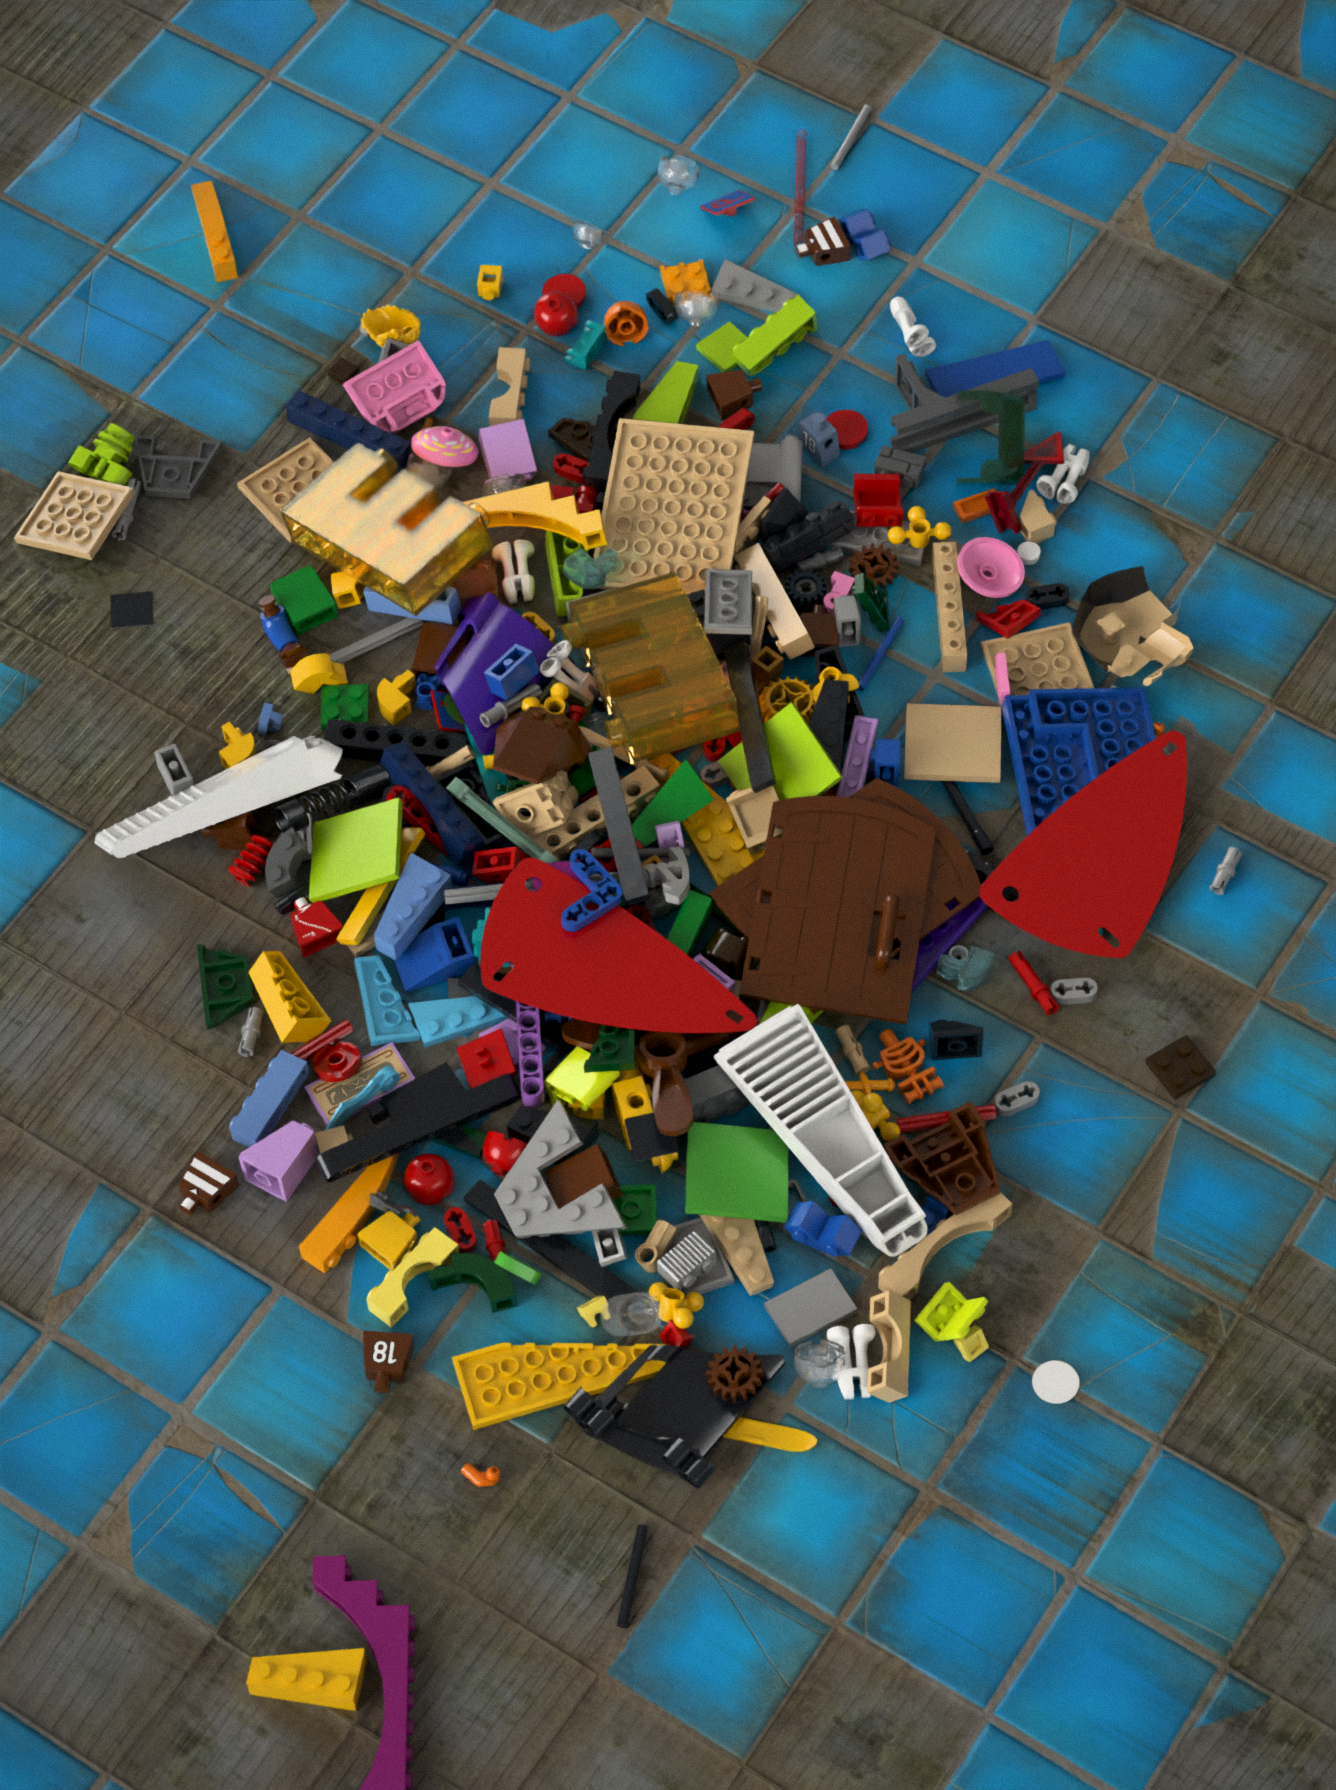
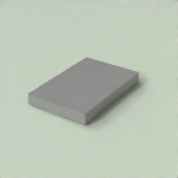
[667,1217,735,1295]
[764,1268,857,1348]

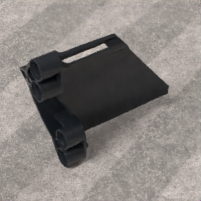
[563,1345,786,1489]

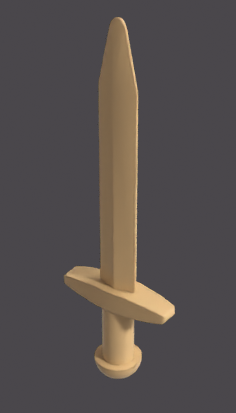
[579,726,669,781]

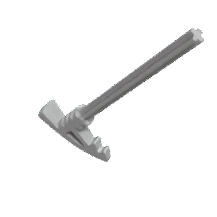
[444,846,690,905]

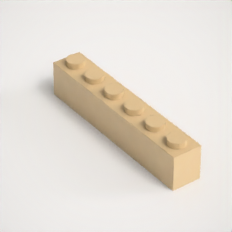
[734,543,815,660]

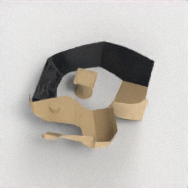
[1072,566,1193,686]

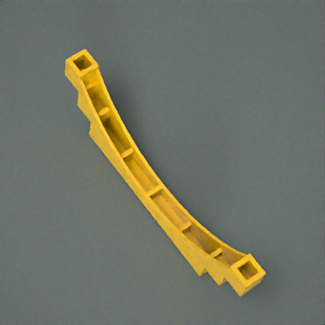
[331,481,608,609]

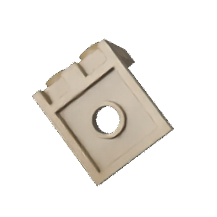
[493,770,579,837]

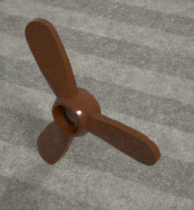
[562,1001,750,1136]

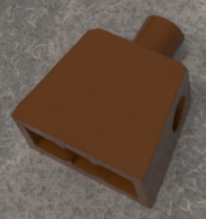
[707,370,763,421]
[797,605,839,657]
[201,811,262,851]

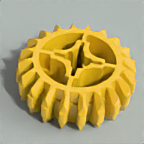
[759,675,816,725]

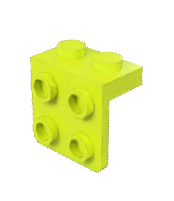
[914,1282,988,1342]

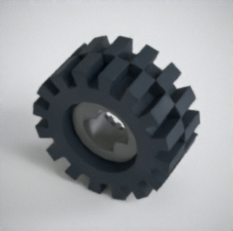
[785,569,827,613]

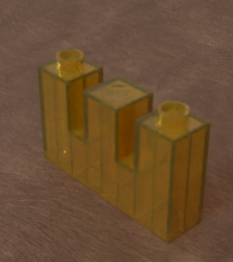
[280,442,494,616]
[561,572,739,764]

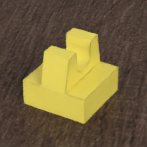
[577,1295,611,1328]
[953,1325,989,1363]

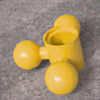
[888,506,952,549]
[521,682,569,715]
[851,1090,900,1142]
[649,1282,704,1329]

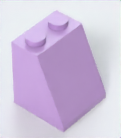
[478,419,537,487]
[238,1121,319,1202]

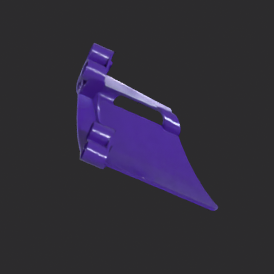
[434,592,575,755]

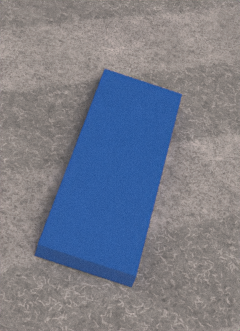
[925,340,1066,398]

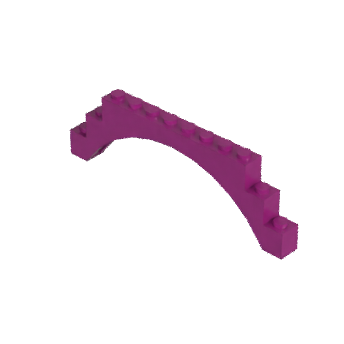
[312,1556,416,1790]

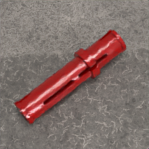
[1008,951,1060,1016]

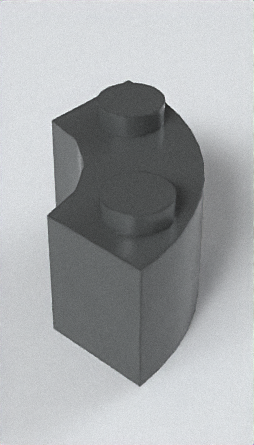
[265,827,310,898]

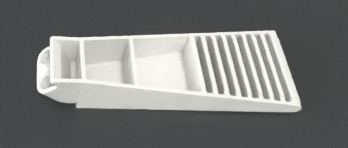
[94,736,343,858]
[714,1004,928,1257]

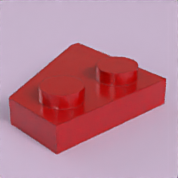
[976,599,1041,639]

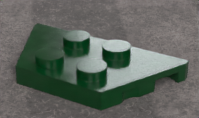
[197,944,254,1030]

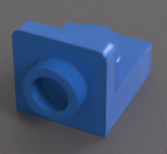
[921,1195,949,1235]

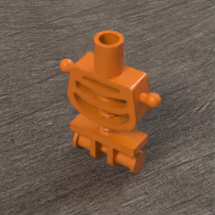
[872,1029,944,1105]

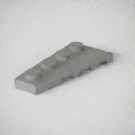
[711,259,801,313]

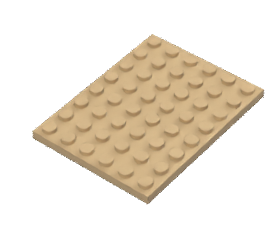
[589,418,755,597]

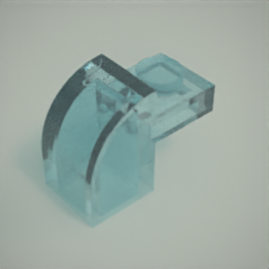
[563,548,617,589]
[937,946,995,991]

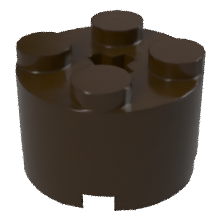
[700,929,755,981]

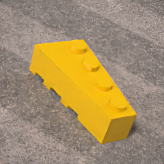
[249,951,331,1043]
[246,1648,368,1711]

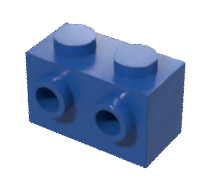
[484,643,540,701]
[870,738,900,788]

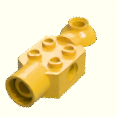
[611,1060,678,1174]

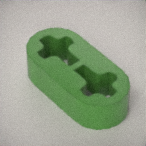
[494,1251,542,1285]

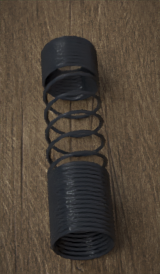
[274,764,391,833]

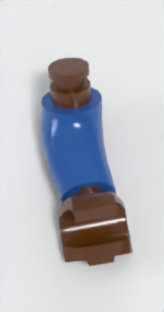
[259,595,309,674]

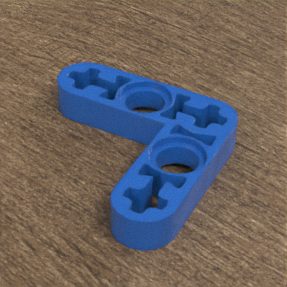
[561,849,623,932]

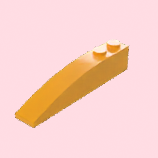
[191,180,238,283]
[299,1153,400,1274]

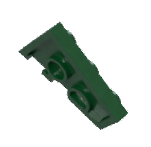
[852,573,889,632]

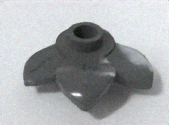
[369,1191,417,1218]

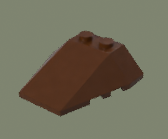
[493,706,593,785]
[883,1101,1001,1215]

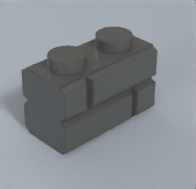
[874,445,926,489]

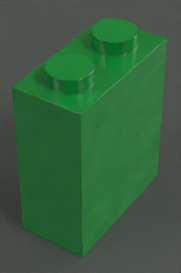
[270,565,338,636]

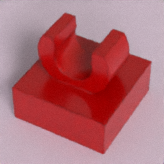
[659,1319,695,1350]

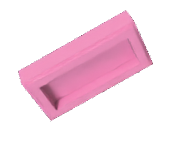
[995,653,1010,706]

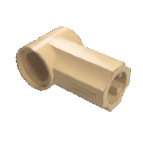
[635,1219,678,1273]

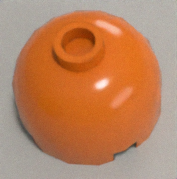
[604,301,648,346]

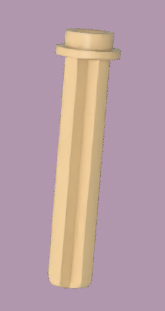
[748,596,769,657]

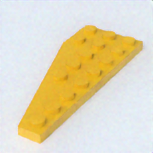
[648,752,765,887]
[452,1343,666,1430]

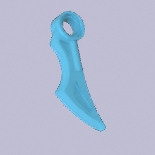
[326,1066,400,1130]

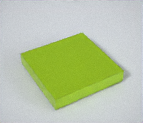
[696,321,748,372]

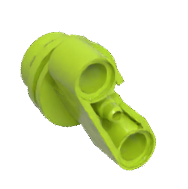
[68,423,135,486]

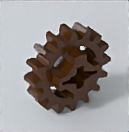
[849,543,899,590]
[706,1345,764,1403]

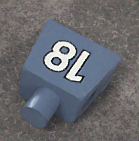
[797,412,840,467]

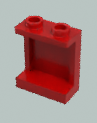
[853,474,903,527]

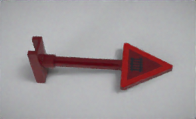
[985,431,1065,534]

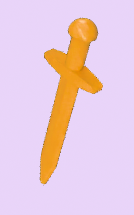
[845,1072,895,1096]

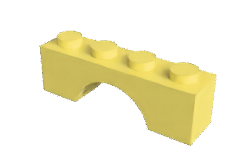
[366,1227,459,1328]

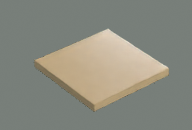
[237,437,364,543]
[14,471,135,560]
[980,622,1095,695]
[904,703,1001,783]

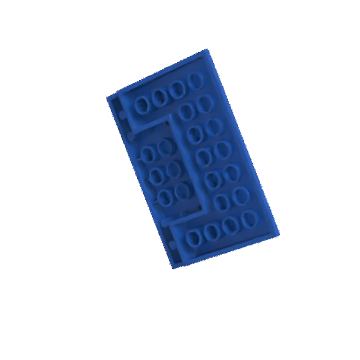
[1001,687,1179,847]

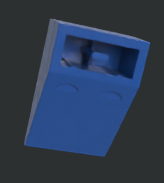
[394,917,475,993]

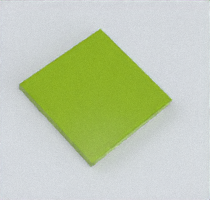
[718,702,843,801]
[309,797,403,903]

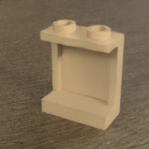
[726,785,783,855]

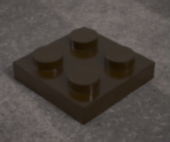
[1145,1035,1216,1100]

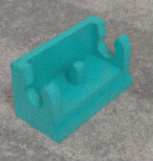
[564,321,607,370]

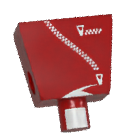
[290,897,343,958]

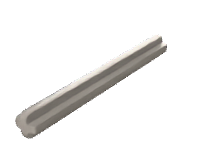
[329,617,423,664]

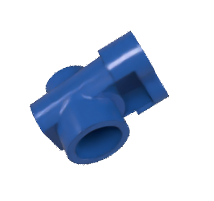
[416,673,444,711]

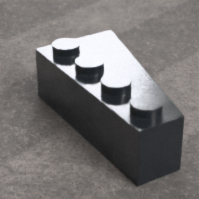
[809,679,850,773]

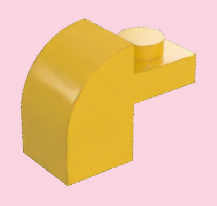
[290,653,348,694]
[377,669,416,727]
[219,722,257,769]

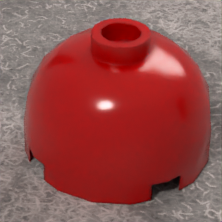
[534,291,579,337]
[482,1131,527,1177]
[404,1153,455,1205]

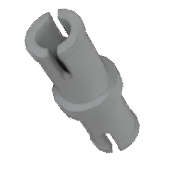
[1209,847,1243,895]
[238,1007,264,1057]

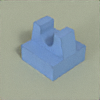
[257,702,283,736]

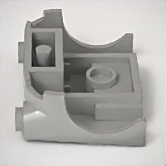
[743,436,803,509]

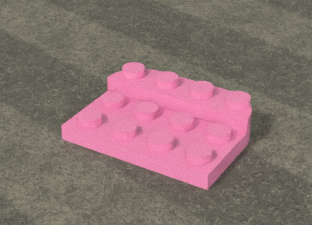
[343,340,446,435]

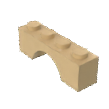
[489,347,530,426]
[867,1290,911,1403]

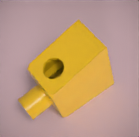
[357,1211,420,1270]

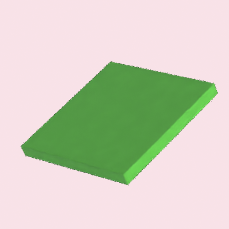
[685,1122,788,1223]

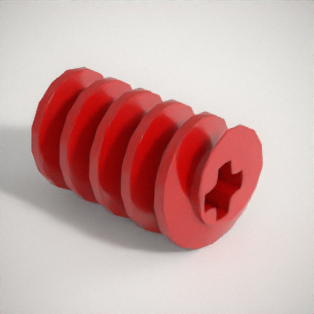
[228,835,274,888]

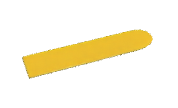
[723,1417,817,1452]

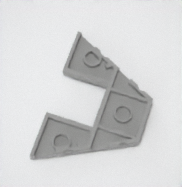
[494,1100,627,1239]

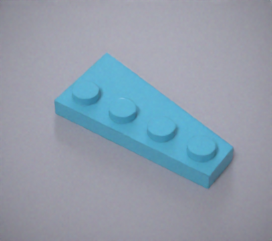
[354,955,421,1046]
[408,996,508,1048]

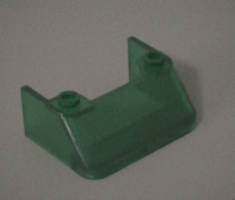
[956,391,1025,486]

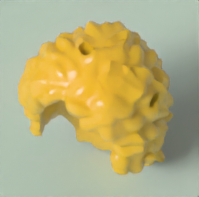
[361,304,421,348]

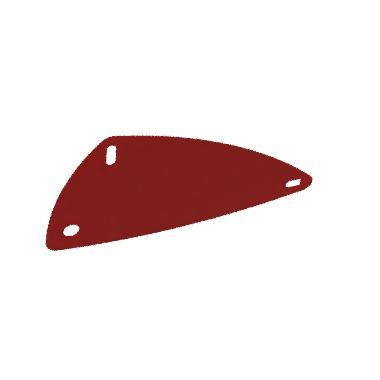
[979,731,1187,958]
[480,858,757,1033]

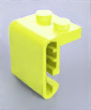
[543,1046,620,1111]

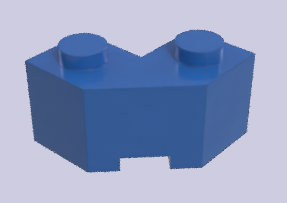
[838,209,890,260]
[784,1201,862,1257]

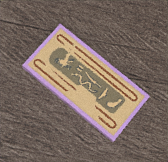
[304,1042,415,1126]

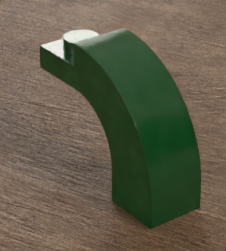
[428,1253,517,1313]

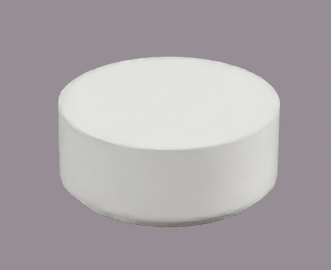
[1017,541,1041,565]

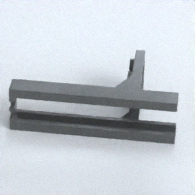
[890,354,1039,453]

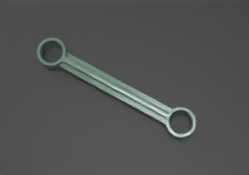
[446,777,560,863]

